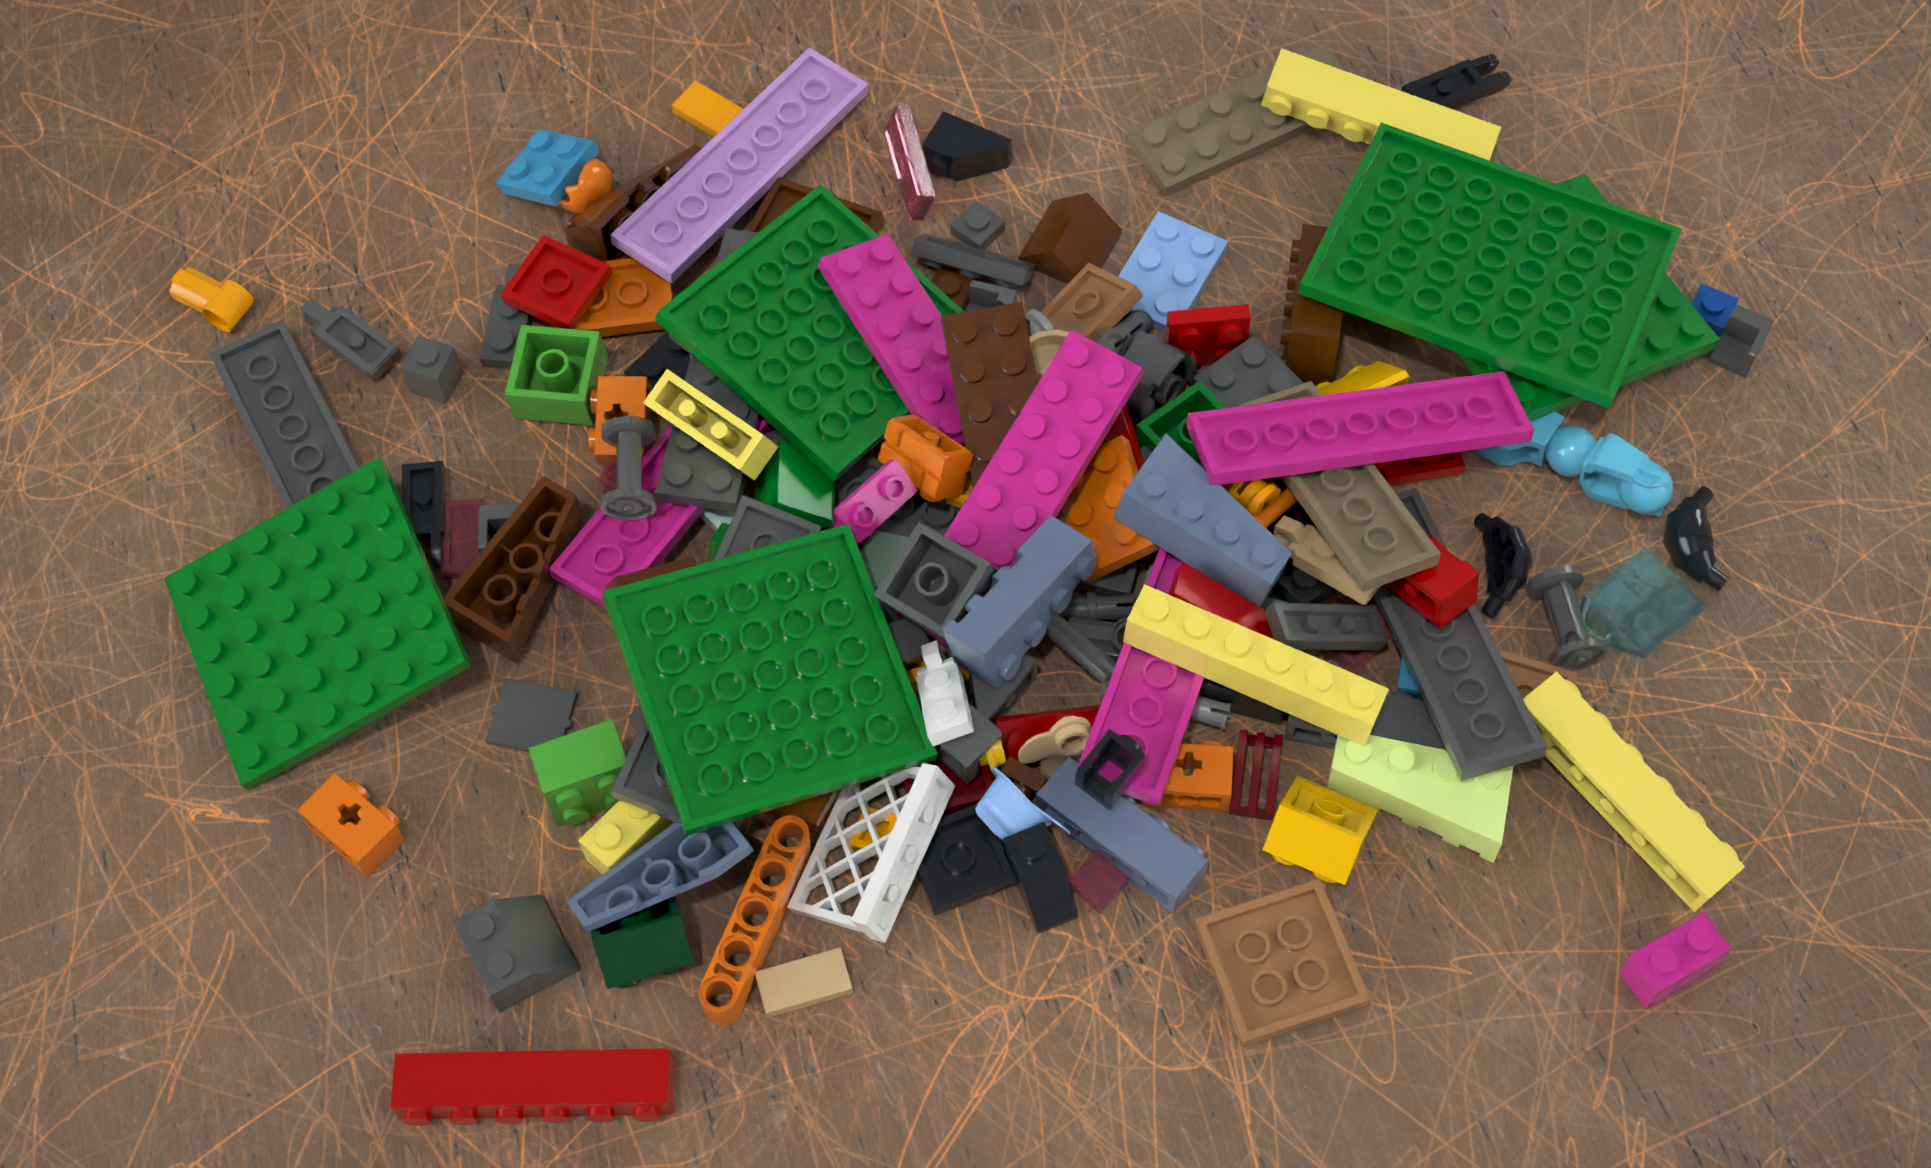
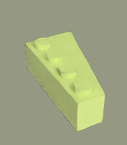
[1327,735,1513,863]

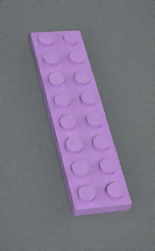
[611,47,868,284]

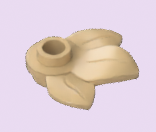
[1018,716,1092,777]

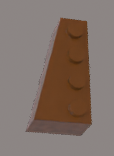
[1280,224,1342,387]
[443,476,584,664]

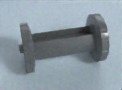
[601,416,657,520]
[1526,565,1608,671]

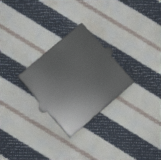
[485,678,578,753]

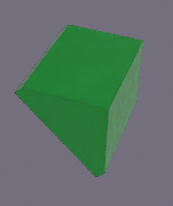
[755,440,835,528]

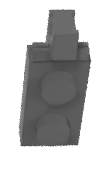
[480,264,532,368]
[300,298,402,382]

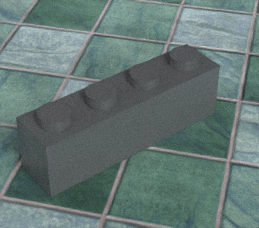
[1284,692,1446,750]

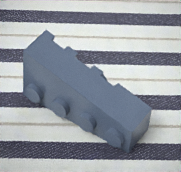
[1113,434,1292,607]
[942,516,1097,690]

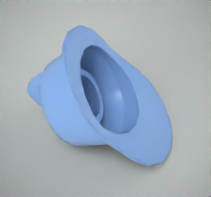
[975,767,1072,839]

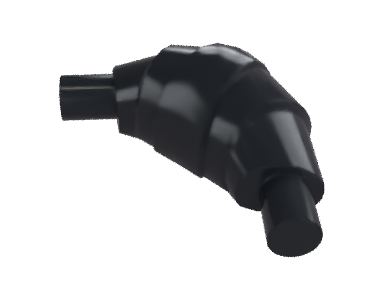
[1663,486,1730,591]
[1474,513,1532,618]

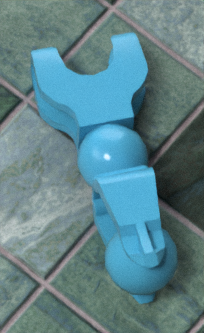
[1471,412,1674,516]

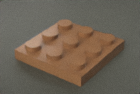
[1194,878,1371,1047]

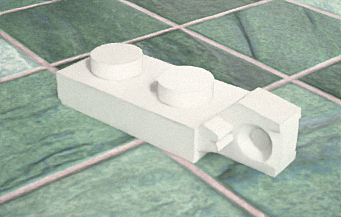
[916,640,974,746]

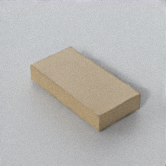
[755,947,853,1018]

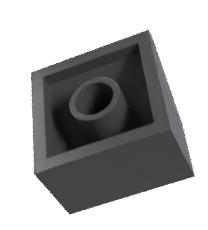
[453,895,580,1012]

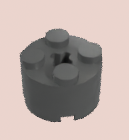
[1123,331,1196,421]

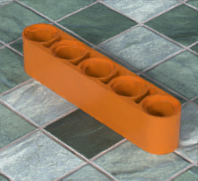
[698,815,813,1026]

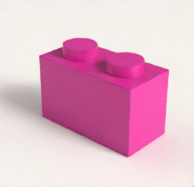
[1619,912,1731,1009]

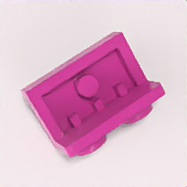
[828,459,918,544]

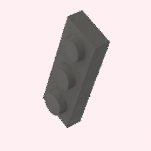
[911,233,1035,288]
[1264,603,1388,650]

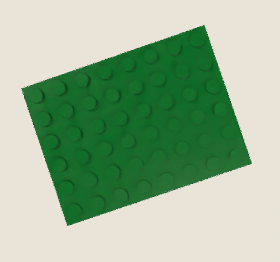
[1298,123,1682,409]

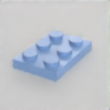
[1118,211,1228,334]

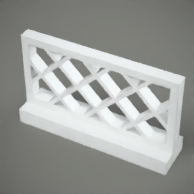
[787,763,955,943]

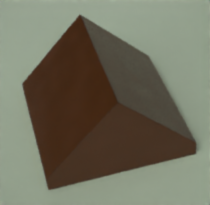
[1018,193,1122,284]

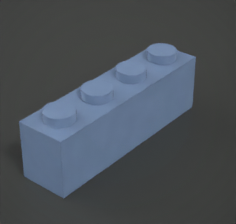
[1036,757,1208,914]

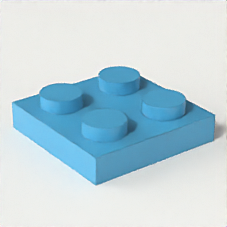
[496,129,600,207]

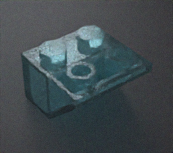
[1580,547,1707,658]

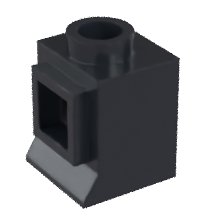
[1075,729,1146,810]

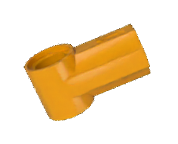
[169,267,255,333]

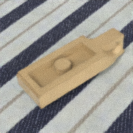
[1273,515,1381,605]

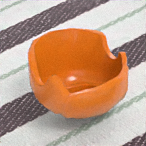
[558,158,613,214]

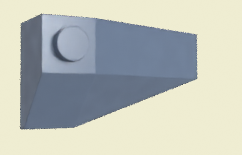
[566,822,754,932]

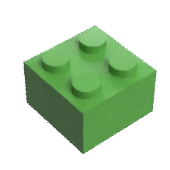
[505,325,608,426]
[528,719,626,827]

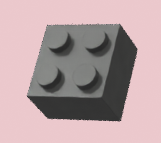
[1192,334,1303,408]
[874,522,998,642]

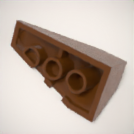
[565,145,701,261]

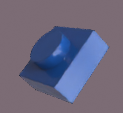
[1691,283,1739,337]

